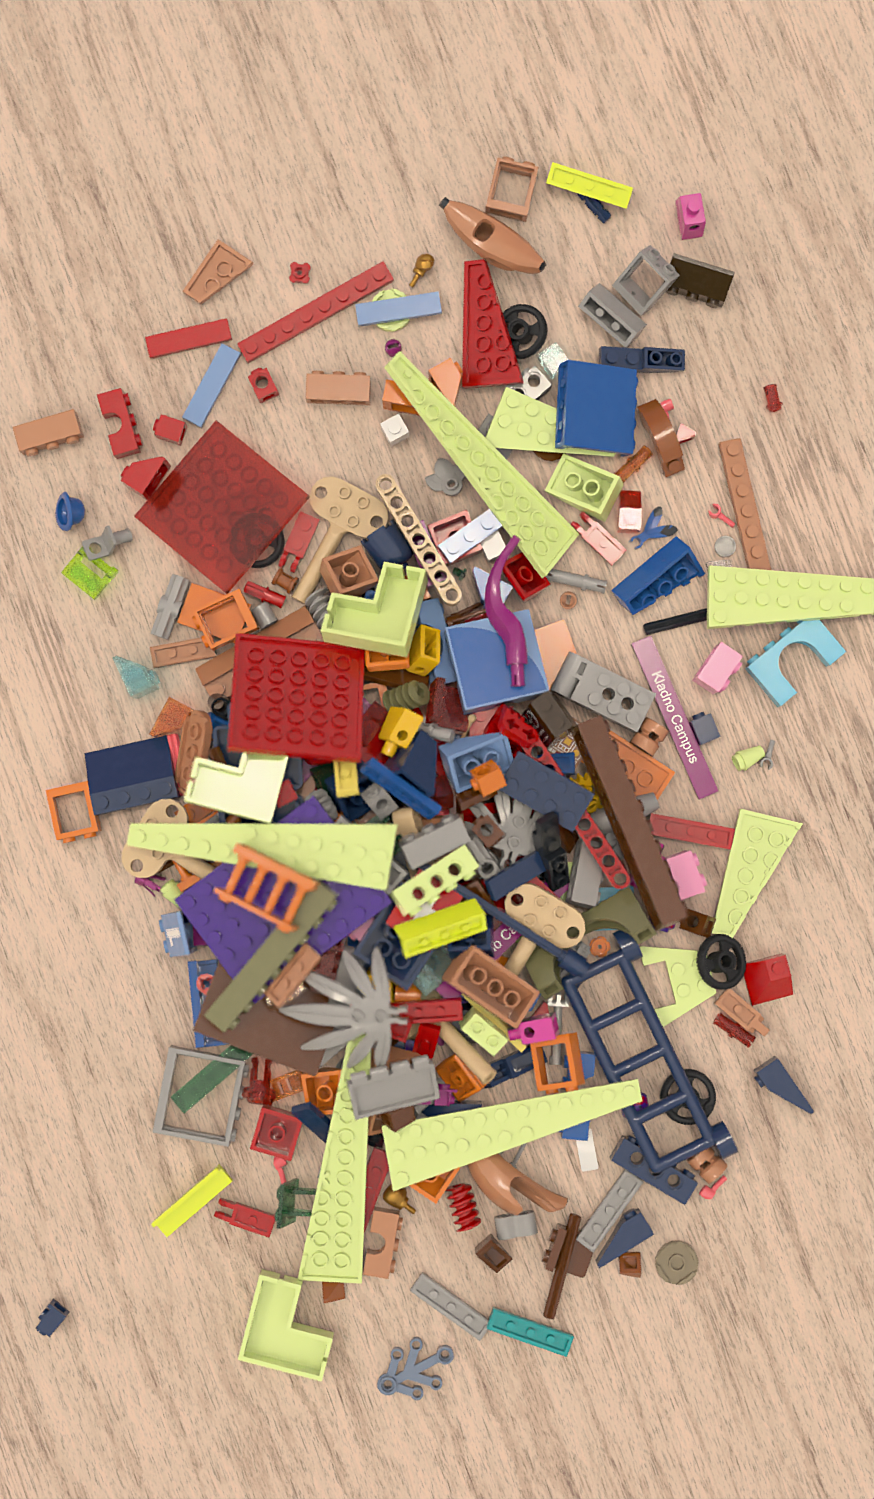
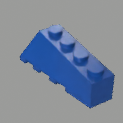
[611,536,705,615]

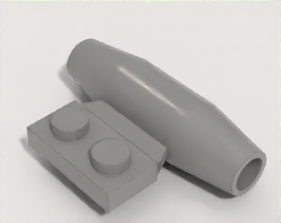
[576,792,660,863]

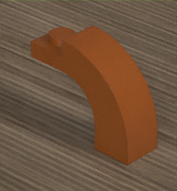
[637,399,685,477]

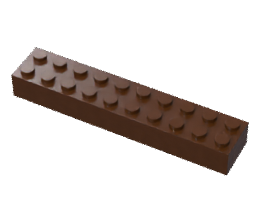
[572,715,688,931]

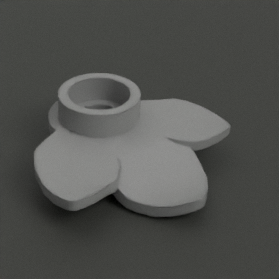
[425,458,466,496]

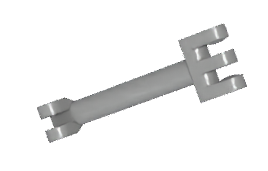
[547,992,569,1065]

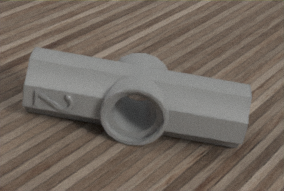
[151,574,190,640]
[462,834,501,880]

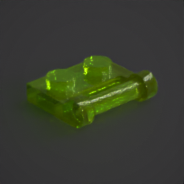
[61,546,119,600]

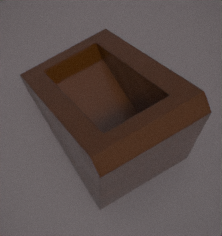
[475,1234,512,1273]

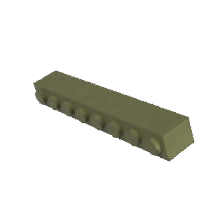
[204,879,339,1032]

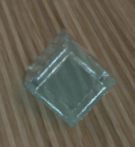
[538,342,568,379]

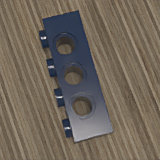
[609,1135,698,1205]

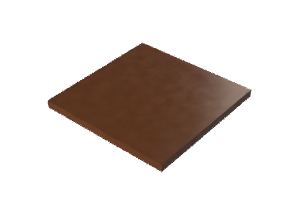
[192,944,342,1077]

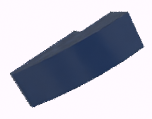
[484,1046,548,1088]

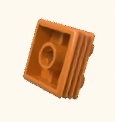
[365,650,410,672]
[435,1053,488,1102]

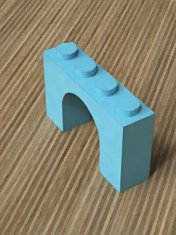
[745,620,846,707]

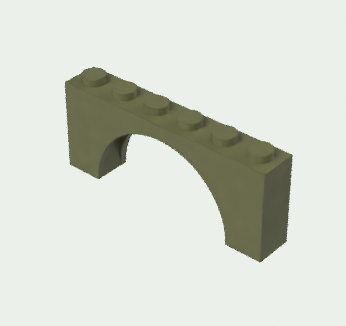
[525,886,657,1000]

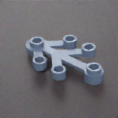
[377,1337,454,1400]

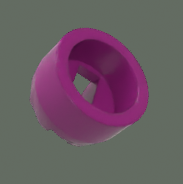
[385,339,402,357]

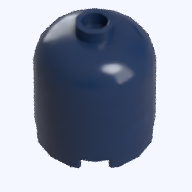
[360,519,413,570]

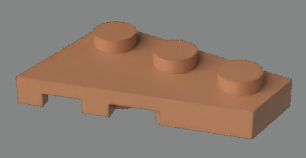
[183,239,254,305]

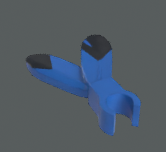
[629,506,678,549]

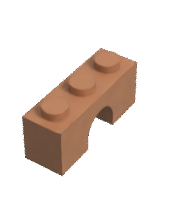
[363,1206,403,1279]

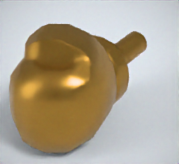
[409,254,435,288]
[383,1184,416,1214]

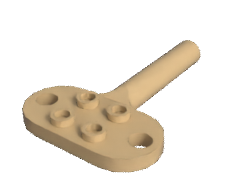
[292,476,389,604]
[122,799,216,879]
[504,883,585,976]
[407,971,496,1084]

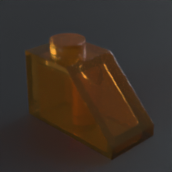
[149,697,194,737]

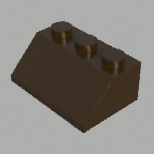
[663,253,735,308]

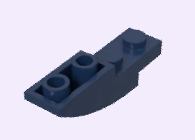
[599,346,685,373]

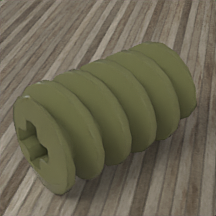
[382,680,430,712]

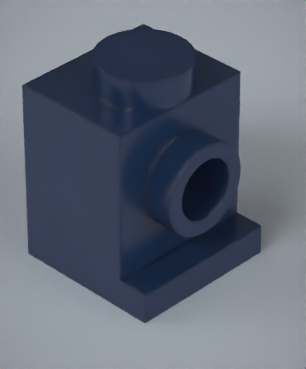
[36,1298,70,1337]

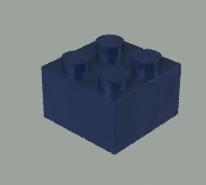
[324,759,375,822]

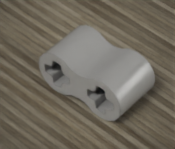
[494,1210,538,1240]

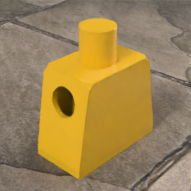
[406,624,440,676]
[379,706,423,758]

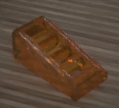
[259,1070,303,1104]

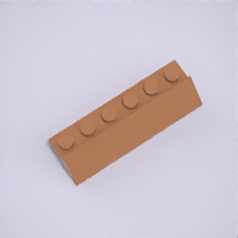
[195,606,324,705]

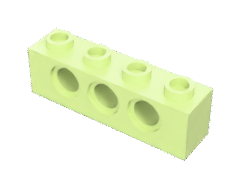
[389,845,479,917]

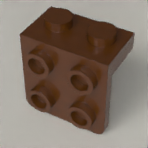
[542,1223,593,1278]

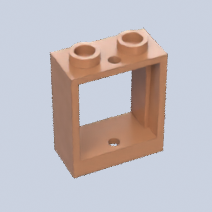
[485,157,539,222]

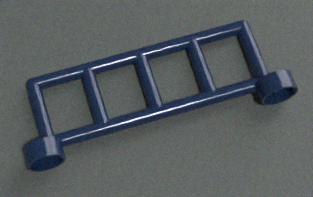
[561,930,738,1173]

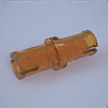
[614,445,653,483]

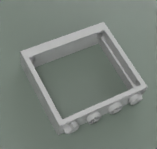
[153,1045,249,1147]

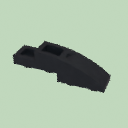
[532,811,570,892]

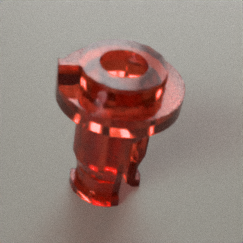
[242,1057,277,1106]

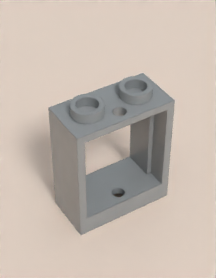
[612,245,680,316]

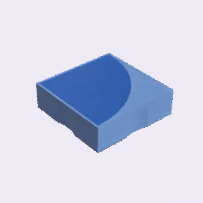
[444,609,549,715]

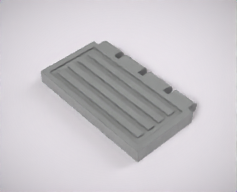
[347,1054,440,1120]

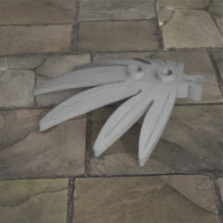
[464,746,566,867]
[279,947,408,1068]

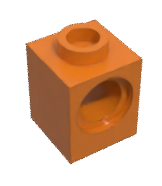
[469,759,506,797]

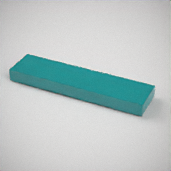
[486,1307,574,1357]

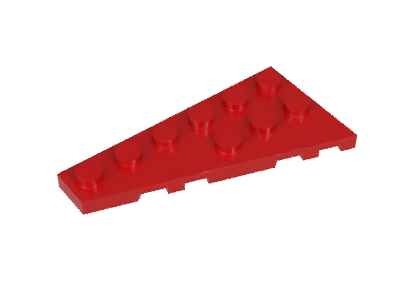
[462,259,524,388]

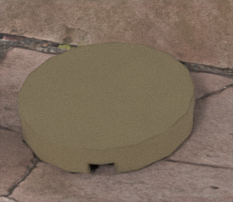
[655,1241,698,1285]

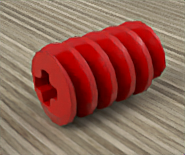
[445,1183,481,1232]

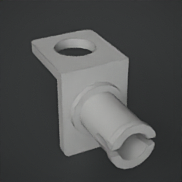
[82,526,132,561]

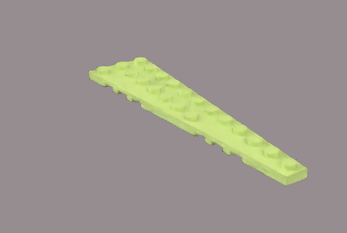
[384,351,579,578]
[707,565,874,629]
[127,823,398,890]
[298,1033,371,1284]
[382,1079,642,1191]

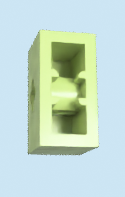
[459,1007,508,1056]

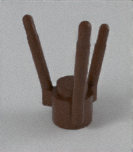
[446,602,486,627]

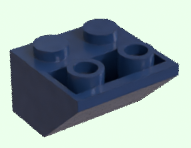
[447,915,494,959]

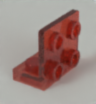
[425,677,469,732]

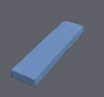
[355,291,442,327]
[182,343,241,428]

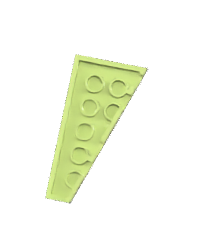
[485,387,616,457]
[712,809,803,938]

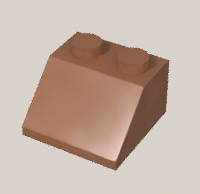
[319,545,379,597]

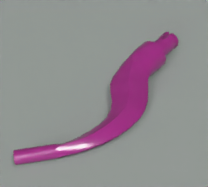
[485,535,528,687]

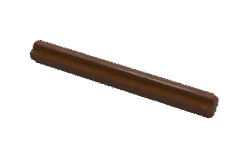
[543,1213,581,1320]

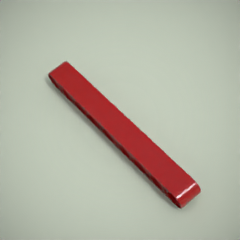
[522,724,630,889]

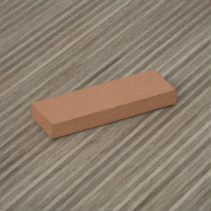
[150,636,216,668]
[264,943,323,1008]

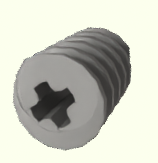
[305,587,333,633]

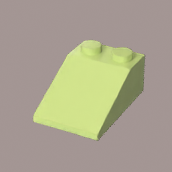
[545,453,624,522]

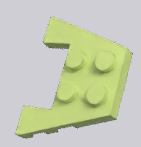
[639,946,717,1027]

